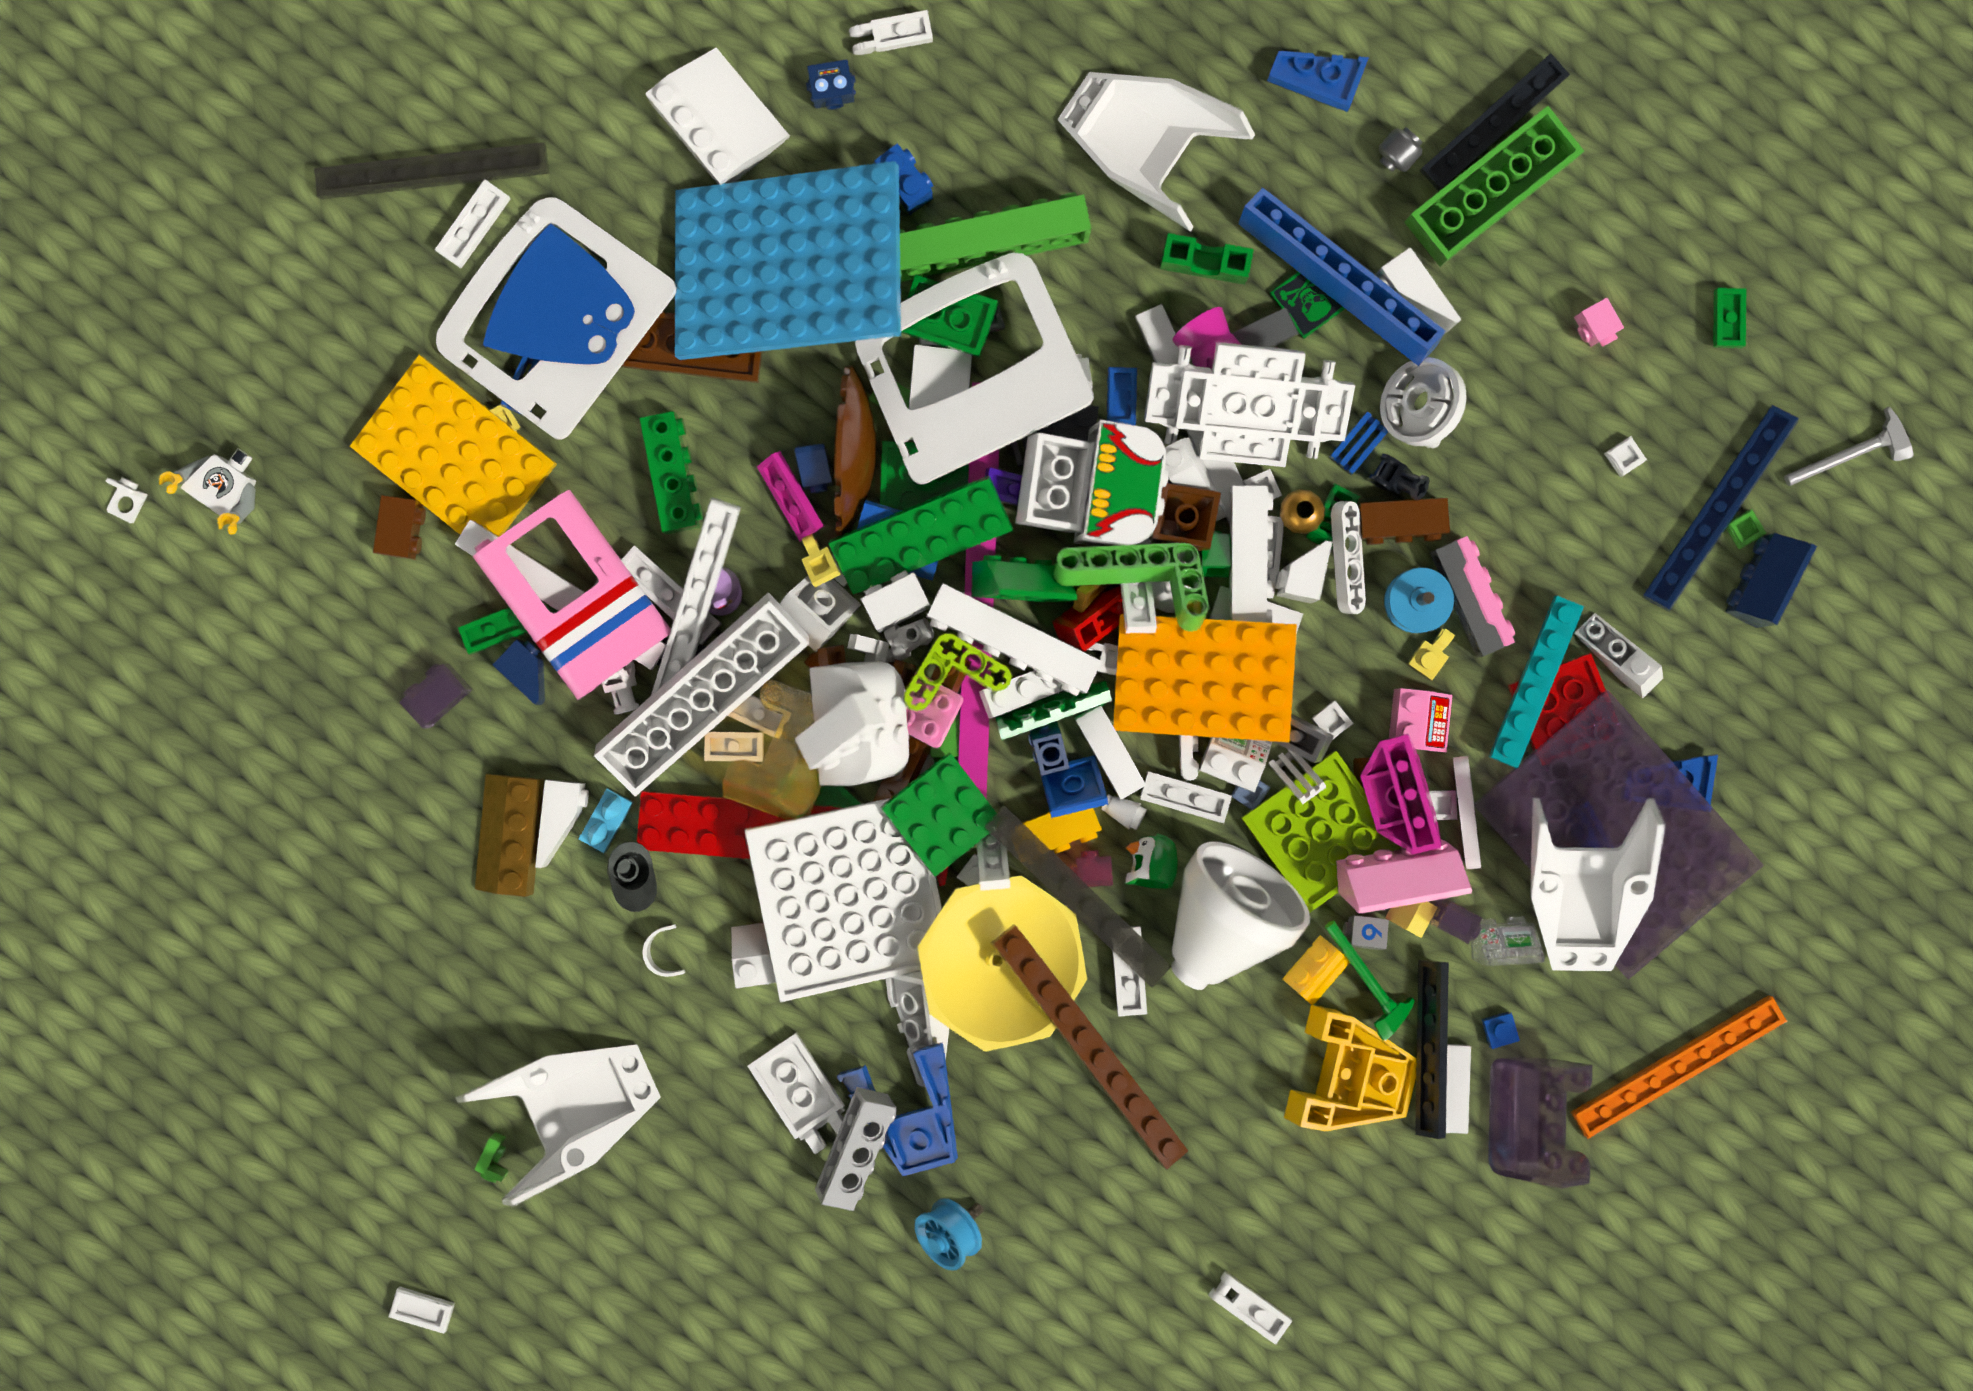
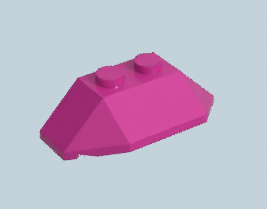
[1360,733,1442,854]

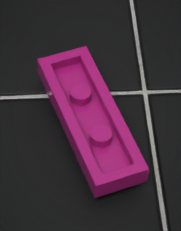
[757,451,823,541]

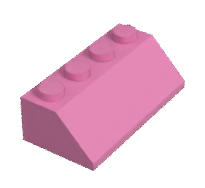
[1336,840,1472,914]

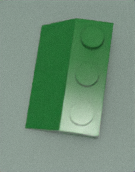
[971,555,1077,602]

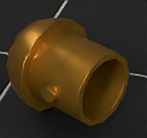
[1280,489,1325,534]

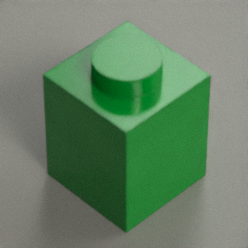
[1199,531,1232,577]

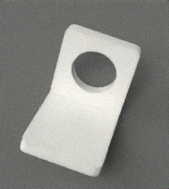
[105,477,148,523]

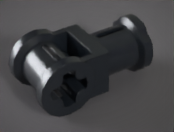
[1367,453,1430,501]

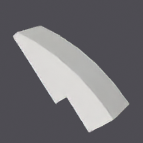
[1075,705,1146,800]

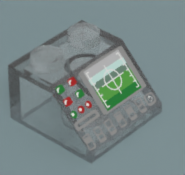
[1470,917,1545,966]

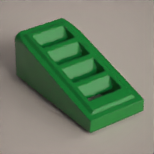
[1306,483,1360,550]

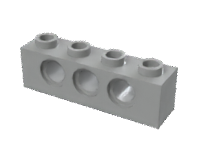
[815,1087,896,1211]

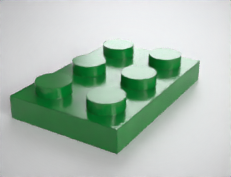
[901,275,998,358]

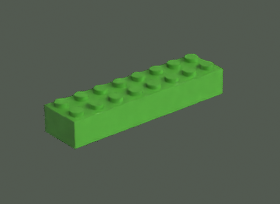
[900,192,1091,283]

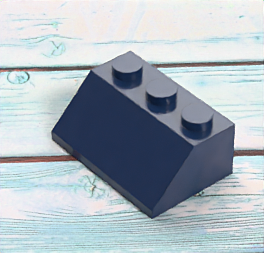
[1725,533,1817,628]

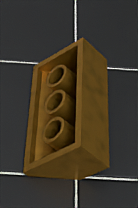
[475,774,544,897]

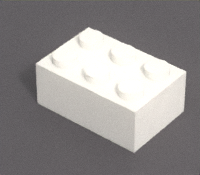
[1015,433,1094,533]

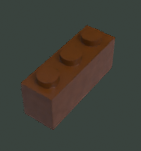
[1357,498,1450,545]

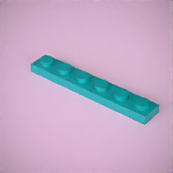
[1488,595,1584,768]

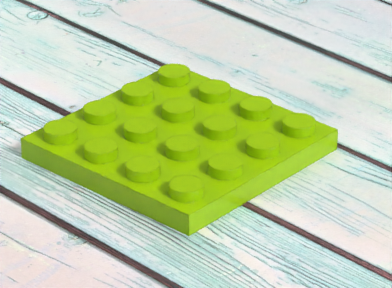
[1241,751,1401,913]

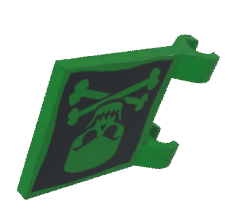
[1270,272,1345,339]

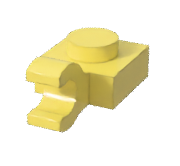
[801,534,841,587]
[1407,629,1455,681]

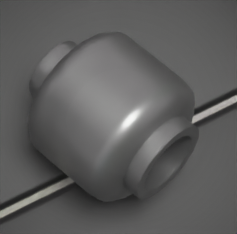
[1379,127,1423,172]

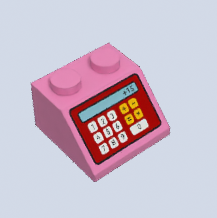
[1389,688,1453,753]

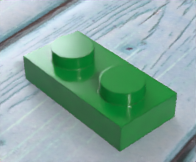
[1713,288,1747,348]

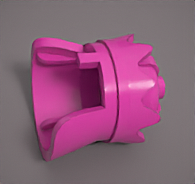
[1172,307,1242,370]

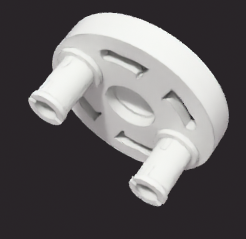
[1380,357,1466,449]

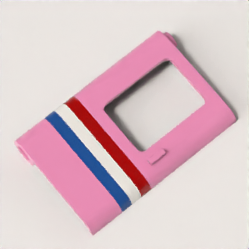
[473,490,671,700]

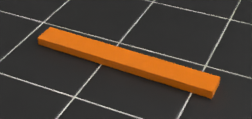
[1570,995,1787,1139]

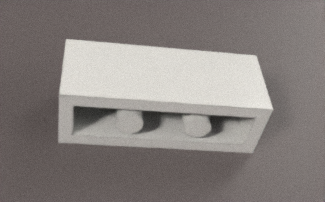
[795,691,886,770]

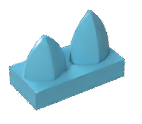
[579,788,634,853]

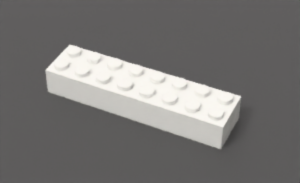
[594,592,809,796]

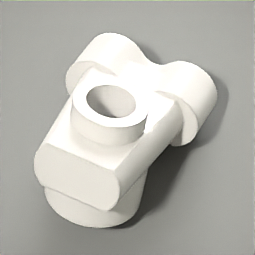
[884,618,934,660]

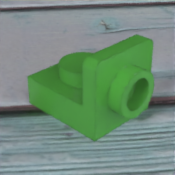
[474,1132,509,1182]

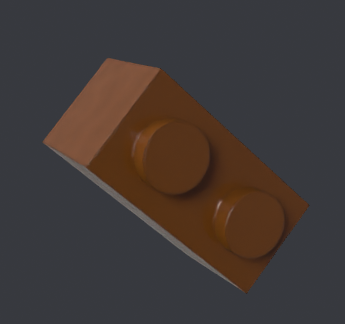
[373,495,426,560]

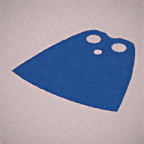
[483,224,635,365]

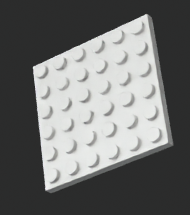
[745,798,942,1002]

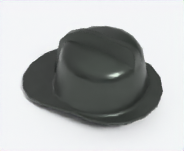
[607,842,657,912]

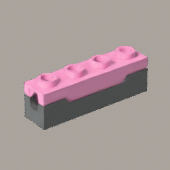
[1429,536,1515,658]

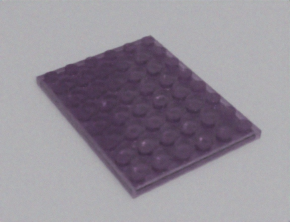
[1473,690,1764,980]

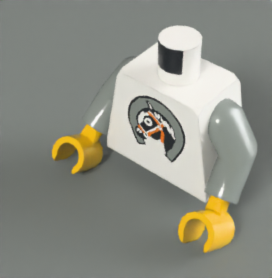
[159,448,256,535]

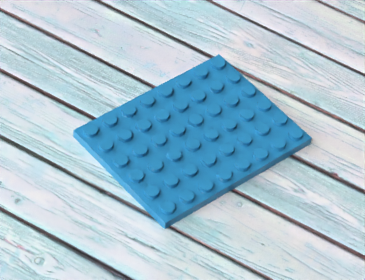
[675,161,901,360]

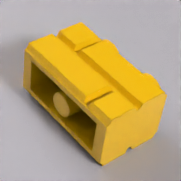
[1282,935,1350,1006]

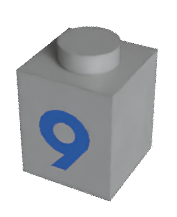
[1343,916,1389,950]

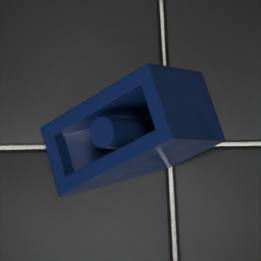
[794,444,834,494]
[493,639,545,705]

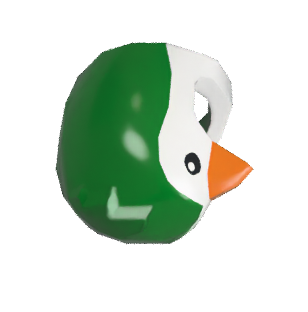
[1125,833,1178,889]

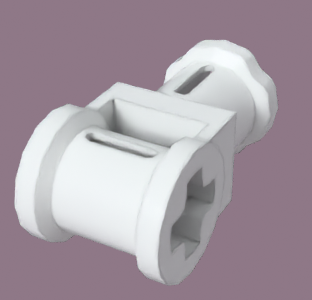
[602,661,639,714]

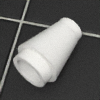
[1101,794,1147,830]

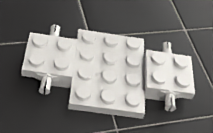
[1144,342,1355,467]

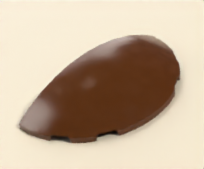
[835,365,877,537]

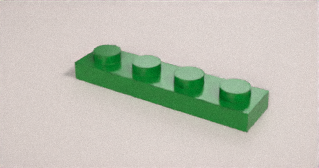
[458,599,558,655]

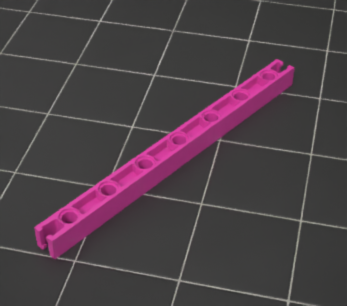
[959,382,999,799]

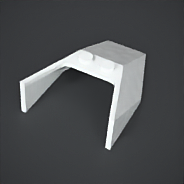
[1057,72,1255,231]

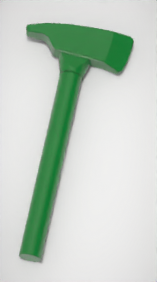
[1325,921,1415,1041]

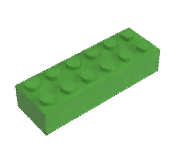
[1404,106,1584,267]

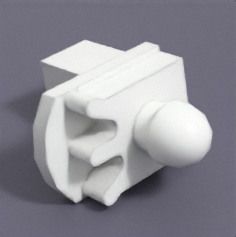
[847,634,895,663]

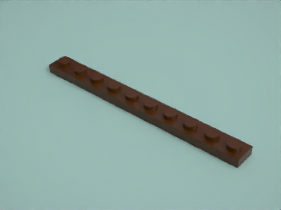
[991,924,1188,1170]

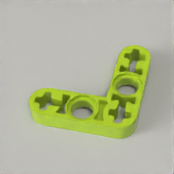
[903,634,1012,711]

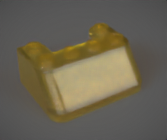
[723,679,822,820]

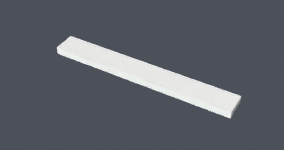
[1135,304,1245,525]
[651,498,741,696]
[455,520,667,670]

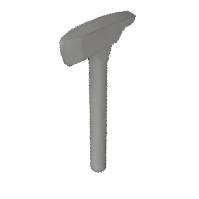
[1784,407,1914,486]

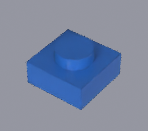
[1481,1012,1520,1049]

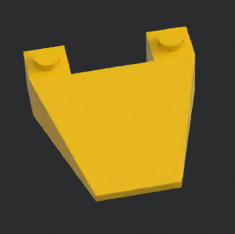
[1284,1005,1417,1131]

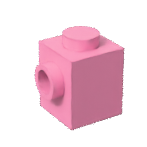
[1574,298,1624,347]

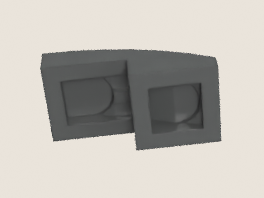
[1232,308,1299,348]

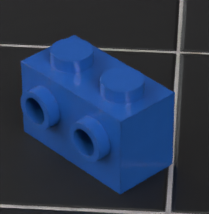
[874,143,934,215]

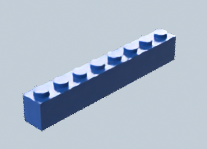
[1238,188,1446,366]

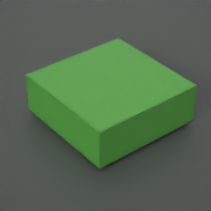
[1726,509,1767,549]

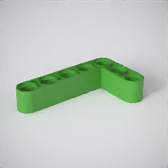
[1053,543,1209,631]

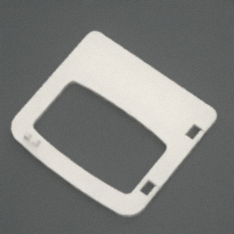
[436,198,677,440]
[855,253,1094,484]

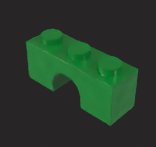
[1160,233,1254,285]

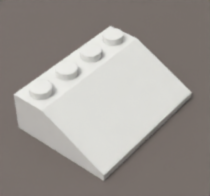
[645,48,790,185]

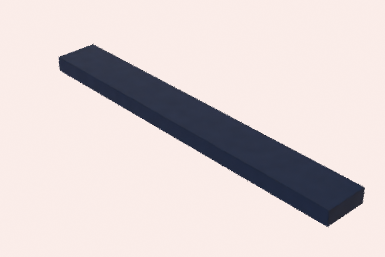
[1643,405,1799,612]

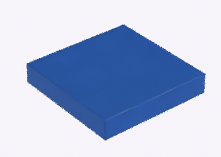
[1039,755,1109,818]

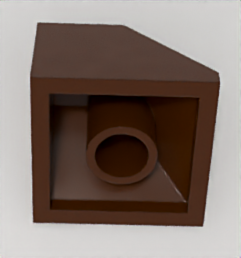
[1152,483,1221,551]

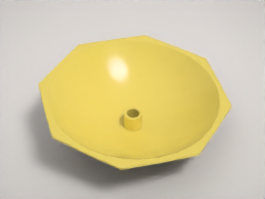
[917,876,1087,1052]

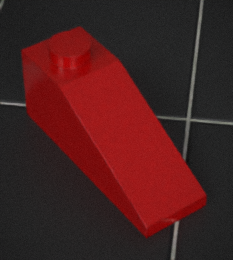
[1052,585,1124,652]

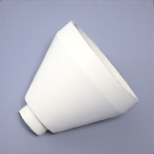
[1171,842,1310,990]

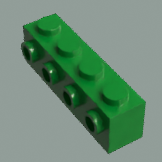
[639,411,703,535]

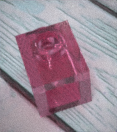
[1070,850,1113,888]

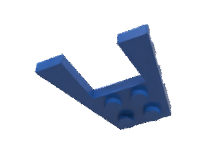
[837,1042,958,1176]

